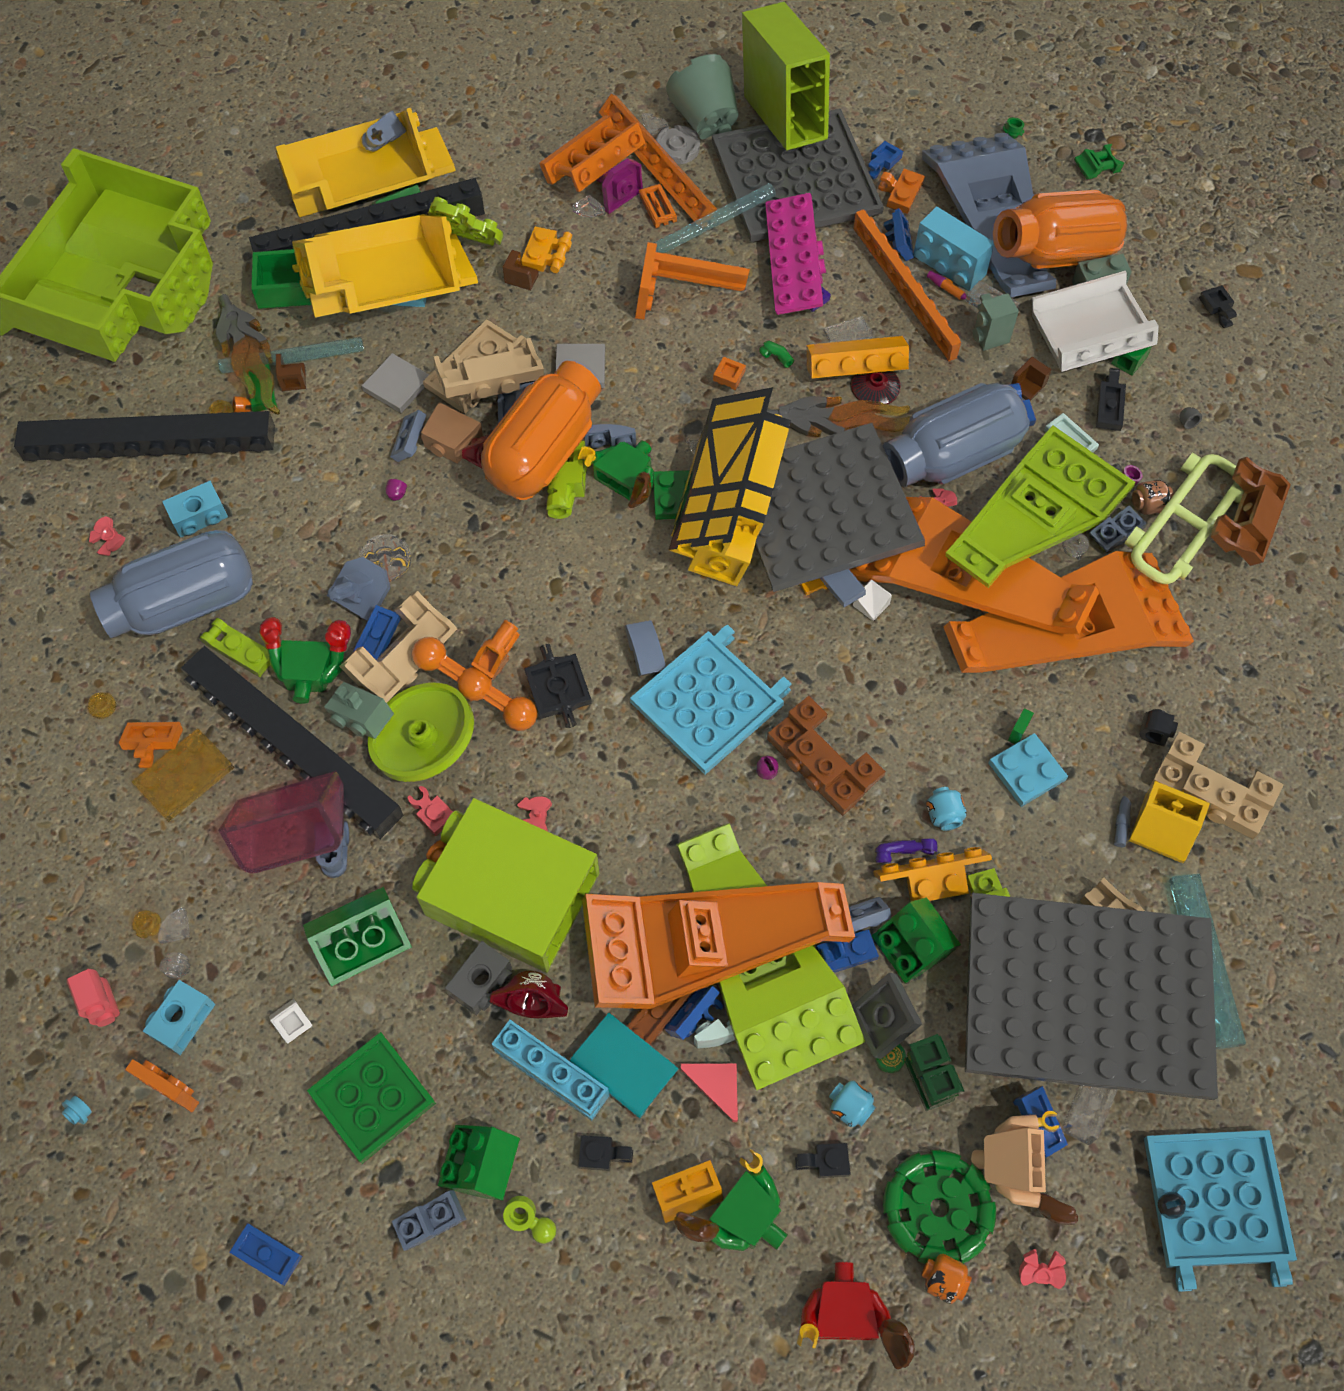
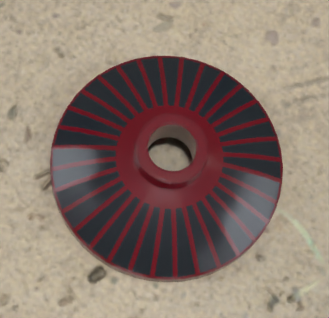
[851,371,901,407]

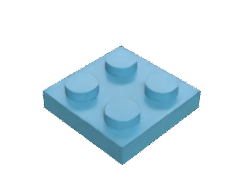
[988,733,1068,807]

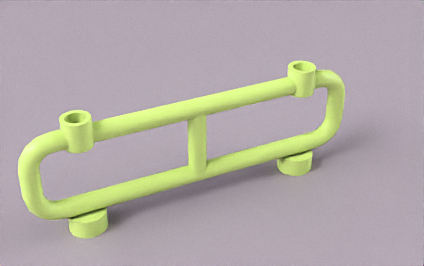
[1124,452,1244,584]

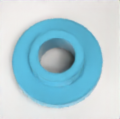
[62,1096,92,1125]

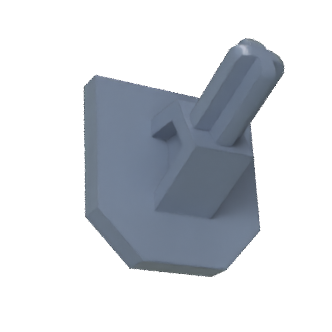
[327,557,390,621]

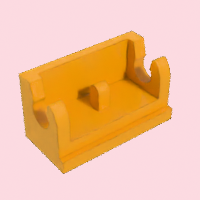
[652,1160,723,1223]

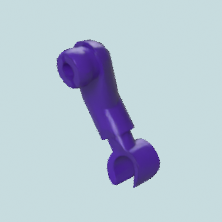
[875,839,938,863]

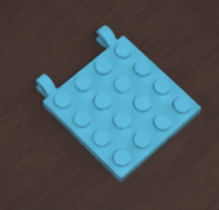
[630,625,792,775]
[1144,1130,1297,1292]

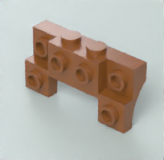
[1210,457,1291,566]
[767,696,886,816]

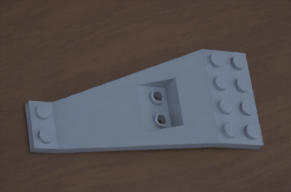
[922,133,1056,297]

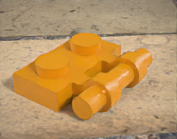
[521,226,572,273]

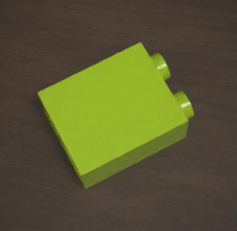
[742,2,830,151]
[412,798,600,973]

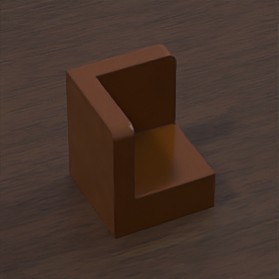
[502,250,539,291]
[276,353,306,392]
[1011,357,1052,401]

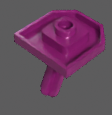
[595,158,643,214]

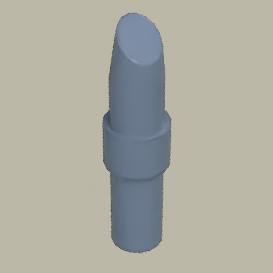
[1114,796,1131,847]

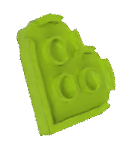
[428,197,503,246]

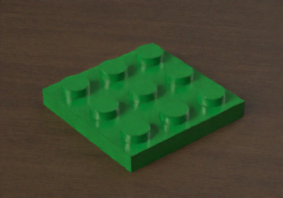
[307,1032,436,1164]

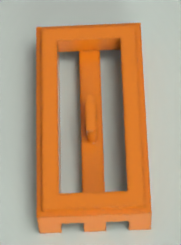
[639,184,677,228]

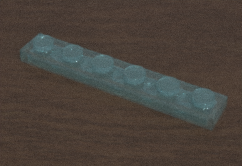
[1169,874,1246,1049]

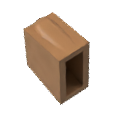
[420,402,483,464]

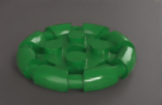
[883,1150,996,1264]

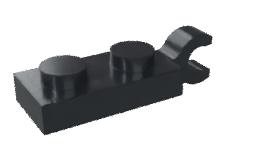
[1096,368,1126,431]

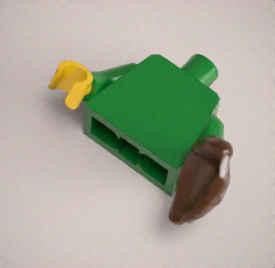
[577,440,654,508]
[674,1149,788,1251]

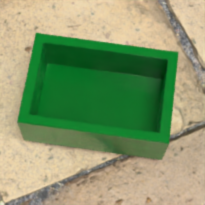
[251,249,311,309]

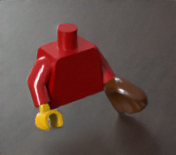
[797,1262,915,1370]

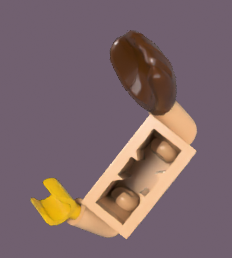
[971,1111,1078,1225]

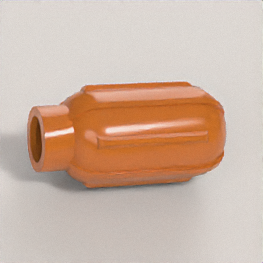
[993,190,1127,269]
[481,360,602,500]

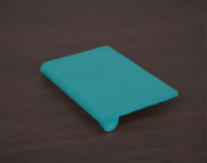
[570,1013,679,1118]

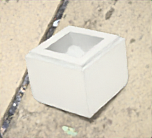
[853,580,892,621]

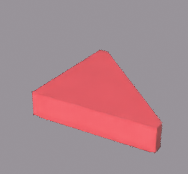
[681,1063,738,1122]

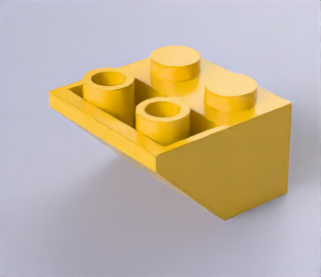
[1129,781,1210,863]

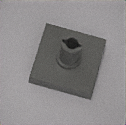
[852,973,922,1059]

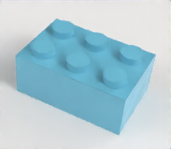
[914,207,994,292]

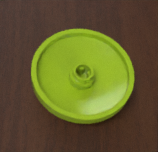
[368,682,474,782]

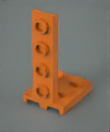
[635,242,750,320]

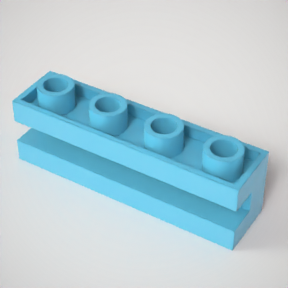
[492,1019,609,1121]

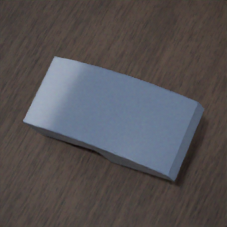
[583,424,636,448]
[1089,506,1147,552]
[625,620,666,676]
[392,1190,466,1251]

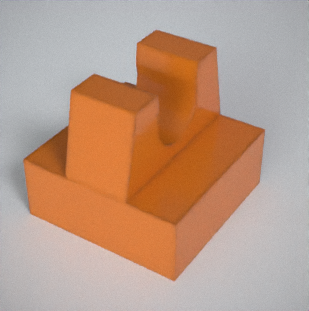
[713,357,746,390]

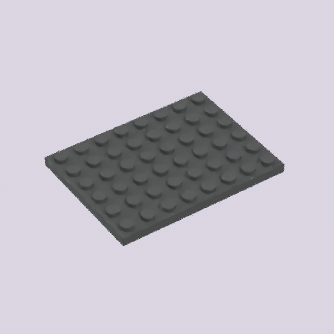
[965,893,1218,1100]

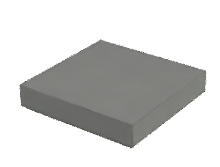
[556,344,605,388]
[362,353,429,413]

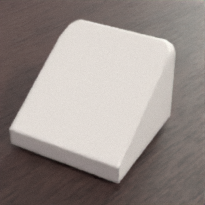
[269,999,312,1044]

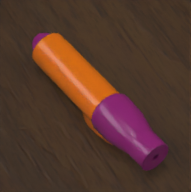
[927,271,967,300]

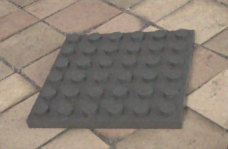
[712,108,884,242]
[755,423,925,592]

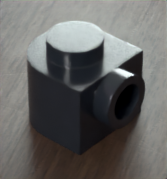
[1139,709,1178,746]

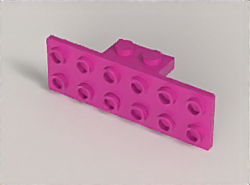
[765,193,826,315]

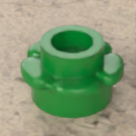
[1003,117,1025,139]

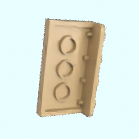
[423,319,526,414]

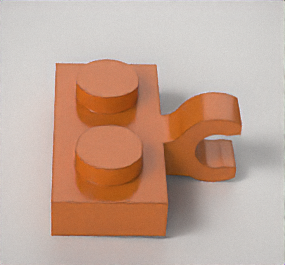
[878,168,925,214]
[119,722,183,768]

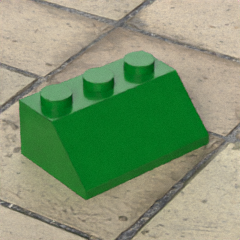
[303,886,412,987]

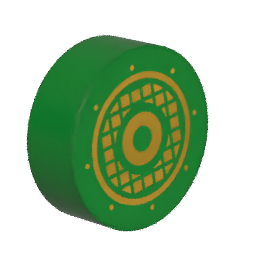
[875,1044,906,1073]

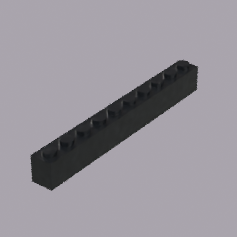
[249,178,485,252]
[14,411,275,462]
[181,646,404,840]

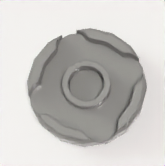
[656,125,700,164]

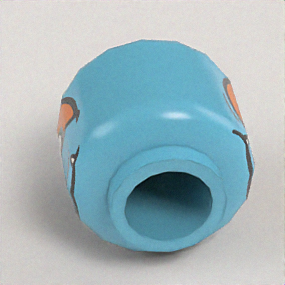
[926,787,967,831]
[829,1081,876,1127]

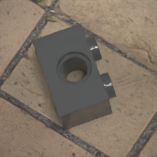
[445,941,512,1016]

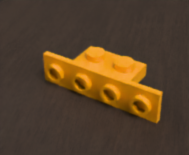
[873,847,992,902]

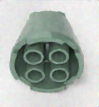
[666,54,739,139]

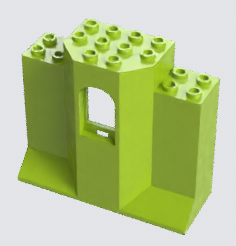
[0,148,213,362]

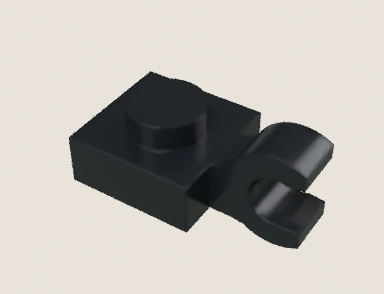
[1199,285,1237,328]
[578,1135,634,1171]
[795,1143,851,1178]

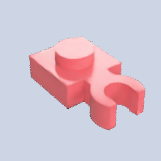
[407,786,453,836]

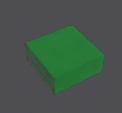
[1008,708,1034,745]

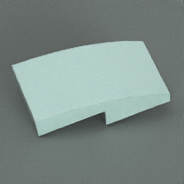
[694,1019,735,1049]

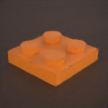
[125,1059,199,1113]

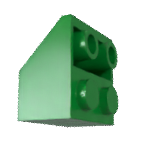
[872,897,961,984]
[437,1125,520,1200]

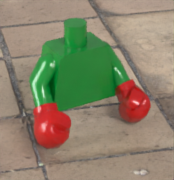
[259,617,351,704]

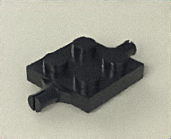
[524,644,592,728]

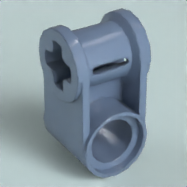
[361,111,407,152]
[316,821,349,878]

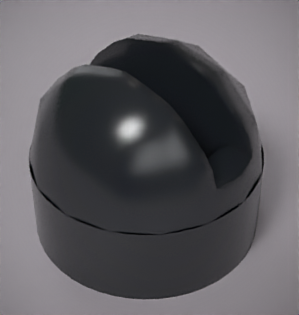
[1158,1192,1186,1219]

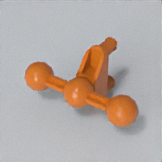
[412,620,537,731]

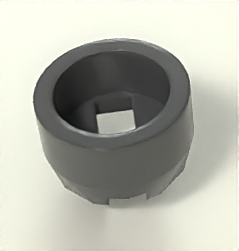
[1179,407,1202,429]

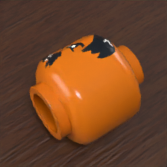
[921,1254,972,1304]

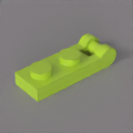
[199,618,270,677]

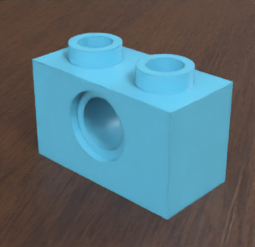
[162,481,228,538]
[143,980,216,1055]

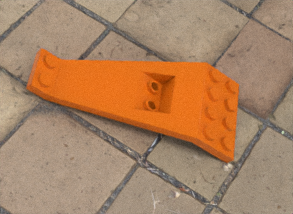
[849,497,1099,635]
[944,551,1194,673]
[582,882,855,1009]

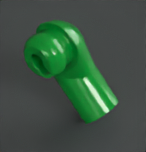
[759,340,794,368]

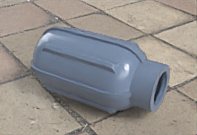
[882,383,1030,487]
[90,530,253,638]

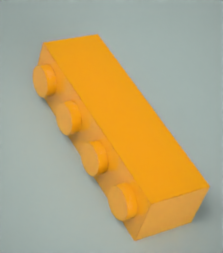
[806,336,909,378]

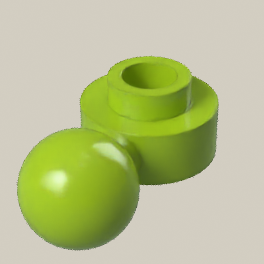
[503,1196,556,1244]

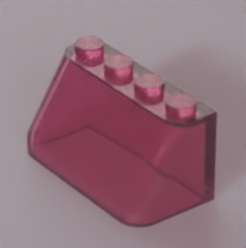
[218,771,344,873]

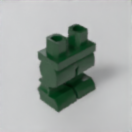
[904,1034,965,1111]

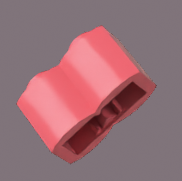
[67,969,120,1027]

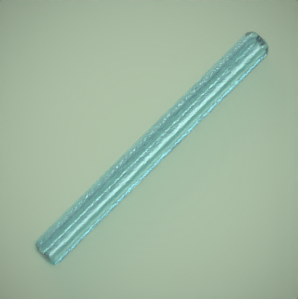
[654,183,776,253]
[218,337,364,374]

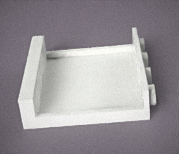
[1032,271,1159,372]

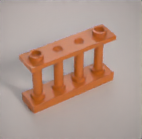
[539,115,645,192]

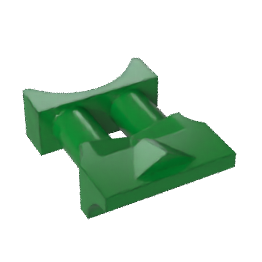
[1074,144,1124,179]

